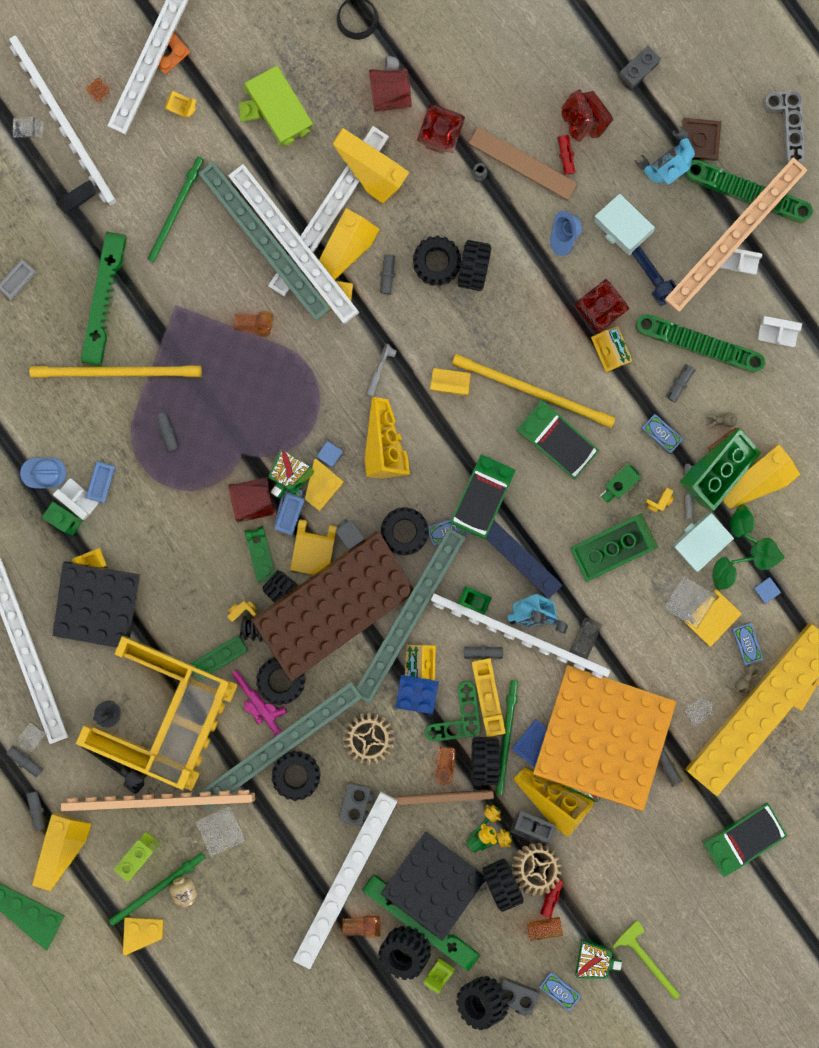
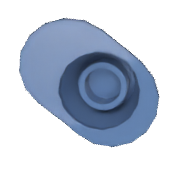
[550,211,582,256]
[20,458,66,488]

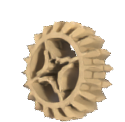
[343,712,395,765]
[510,843,562,896]

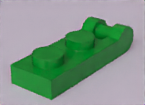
[245,526,275,582]

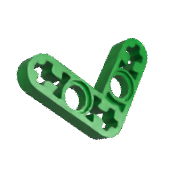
[425,681,480,742]

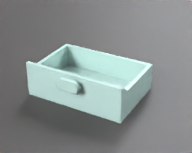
[594,194,655,256]
[671,512,734,572]

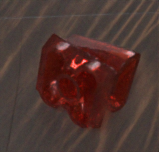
[369,69,412,112]
[561,89,613,142]
[417,105,465,154]
[575,279,629,334]
[228,477,275,523]

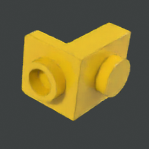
[164,91,196,118]
[644,487,674,513]
[72,548,107,568]
[227,600,258,622]

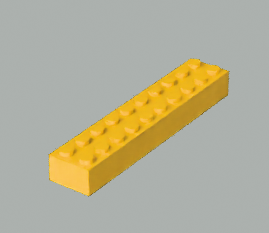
[685,624,819,796]

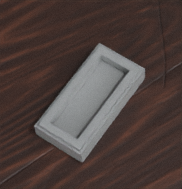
[0,259,37,301]

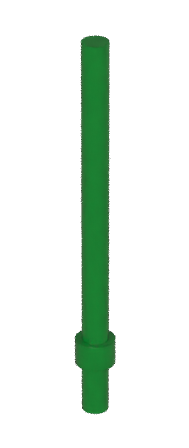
[147,156,204,263]
[495,680,518,795]
[109,852,206,926]

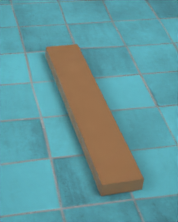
[468,127,577,201]
[391,789,494,805]

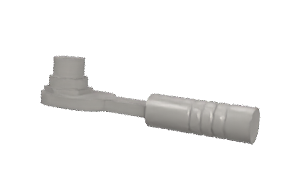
[366,344,396,396]
[684,464,693,518]

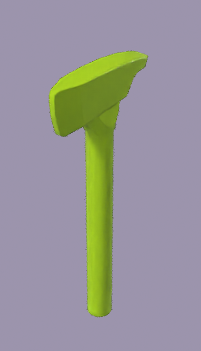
[612,921,680,1000]

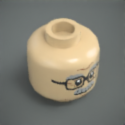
[169,877,197,907]

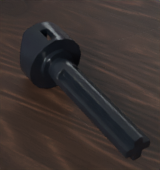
[93,701,121,727]
[81,746,147,794]

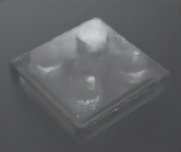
[664,576,717,629]
[195,805,246,857]

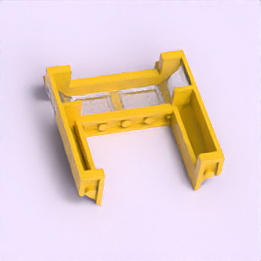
[76,636,237,791]

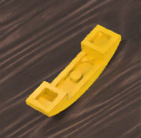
[472,658,506,737]

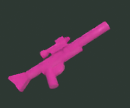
[231,670,287,737]

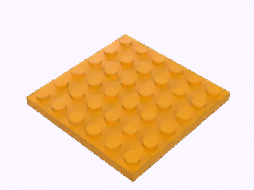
[532,665,677,812]

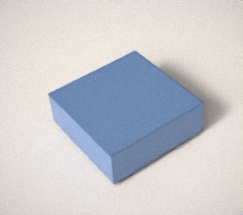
[317,441,343,467]
[754,577,781,604]

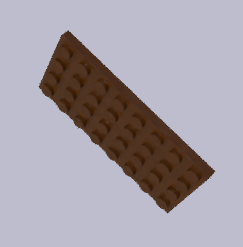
[251,531,413,682]

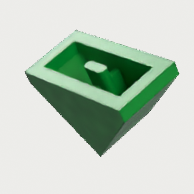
[457,586,492,615]

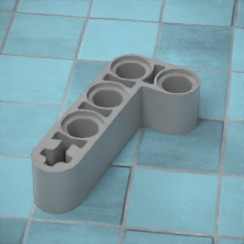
[763,91,805,165]

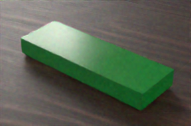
[191,635,249,680]

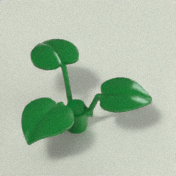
[712,504,785,591]

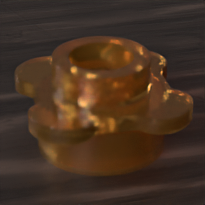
[87,78,110,101]

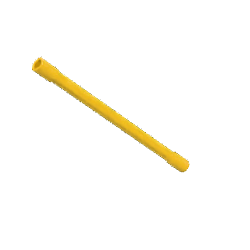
[452,354,615,428]
[29,365,202,378]

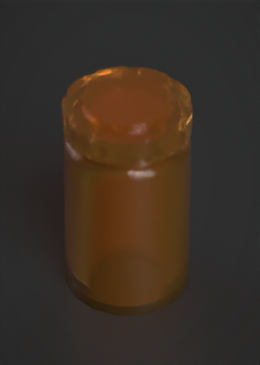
[527,917,563,941]

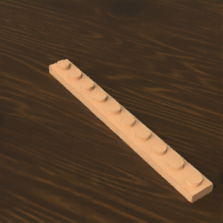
[665,157,807,313]
[61,790,255,811]

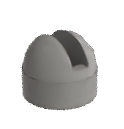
[385,56,399,72]

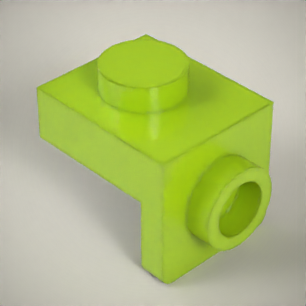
[239,100,265,123]
[423,958,455,994]

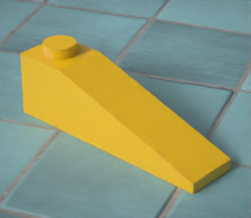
[332,128,409,204]
[319,208,380,280]
[365,397,410,479]
[723,444,801,509]
[513,767,595,837]
[32,812,92,891]

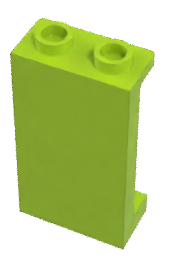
[243,65,313,147]
[114,831,161,882]

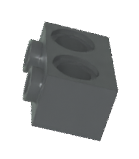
[618,45,661,90]
[336,519,365,550]
[339,782,374,826]
[509,811,556,846]
[500,977,540,1016]

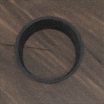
[337,0,378,40]
[56,180,97,214]

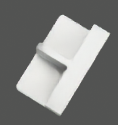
[720,249,762,276]
[757,316,802,347]
[53,479,99,520]

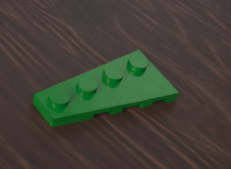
[0,883,65,951]

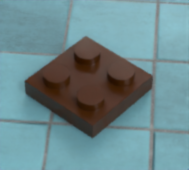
[682,118,722,161]

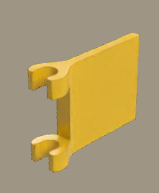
[290,519,337,575]

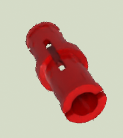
[557,135,576,175]
[540,879,564,918]

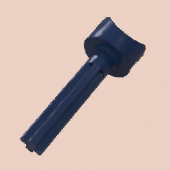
[632,245,677,306]

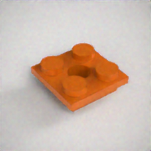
[142,33,191,75]

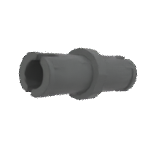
[472,163,487,182]
[380,255,395,295]
[665,364,696,403]
[155,412,179,452]
[464,645,503,660]
[6,745,43,778]
[659,747,683,787]
[26,791,46,831]

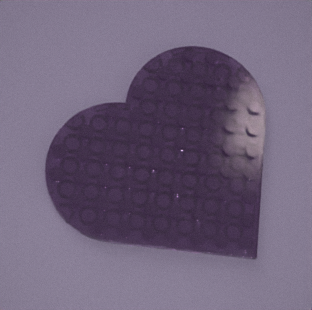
[131,305,320,491]

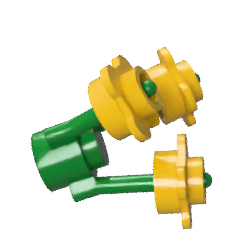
[466,804,512,852]

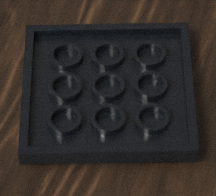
[52,561,140,647]
[380,832,485,941]

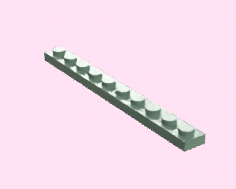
[198,162,331,322]
[357,528,466,704]
[196,682,363,810]

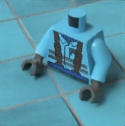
[635,126,695,185]
[508,594,568,634]

